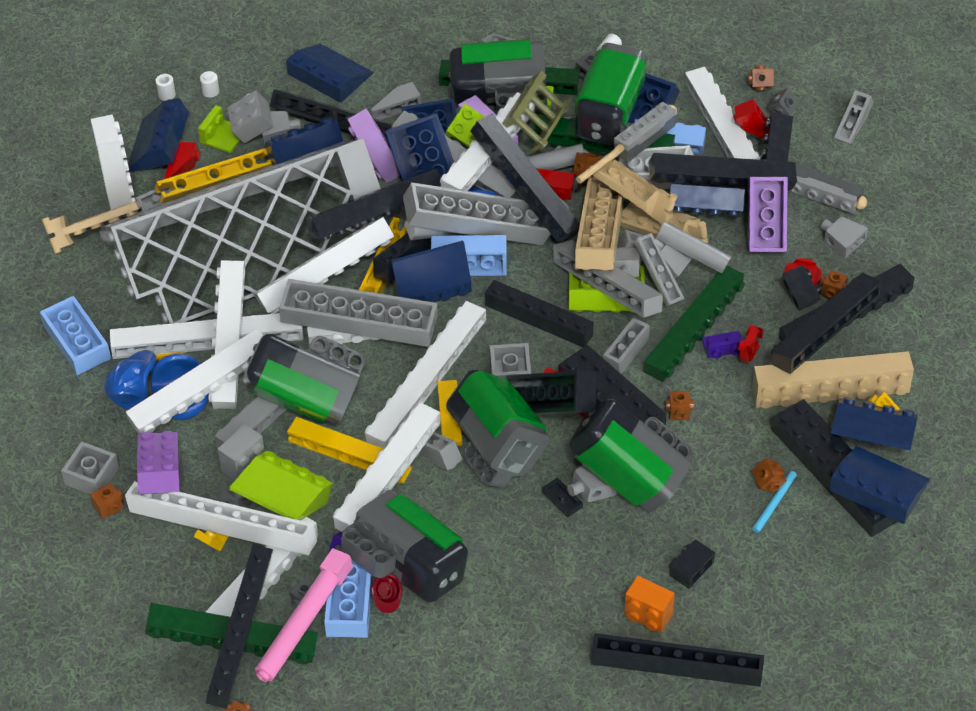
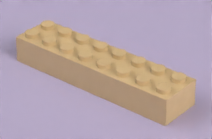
[575,176,624,271]
[752,351,914,409]

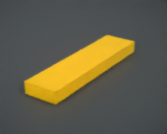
[437,380,462,446]

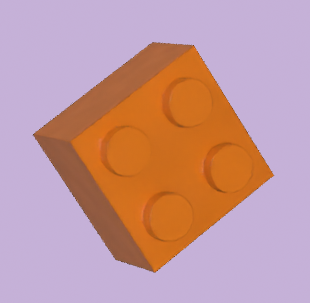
[625,575,675,633]

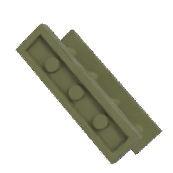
[502,70,572,152]

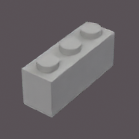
[603,317,650,374]

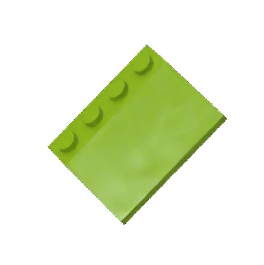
[569,266,645,313]
[229,451,333,521]

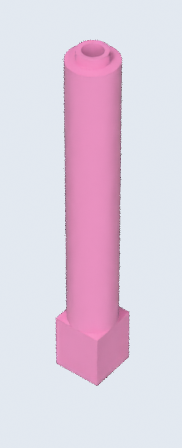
[255,548,353,682]

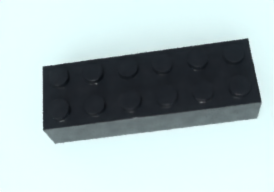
[558,345,667,425]
[506,370,597,415]

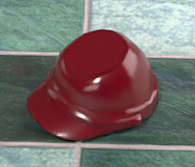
[371,574,403,613]

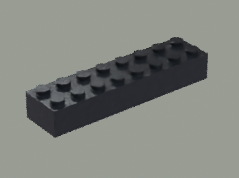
[771,399,897,537]

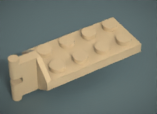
[589,159,677,227]
[42,200,141,254]
[620,202,708,243]

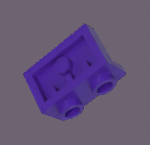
[702,331,745,358]

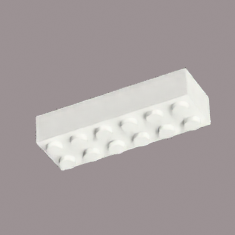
[91,114,135,218]

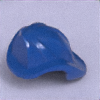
[104,350,156,410]
[151,354,209,420]

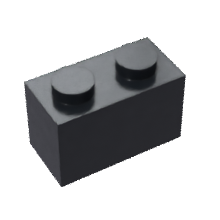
[781,264,821,311]
[669,539,715,589]

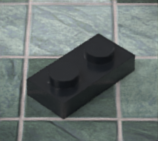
[542,477,583,518]

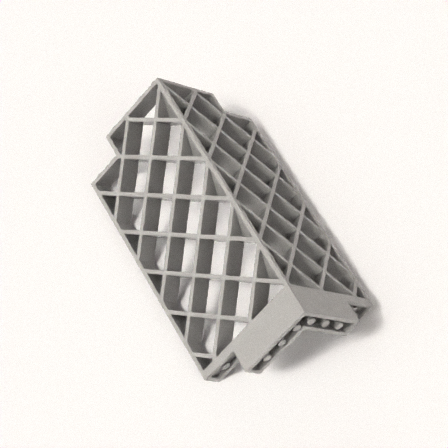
[99,138,381,324]

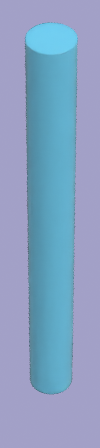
[752,471,797,533]

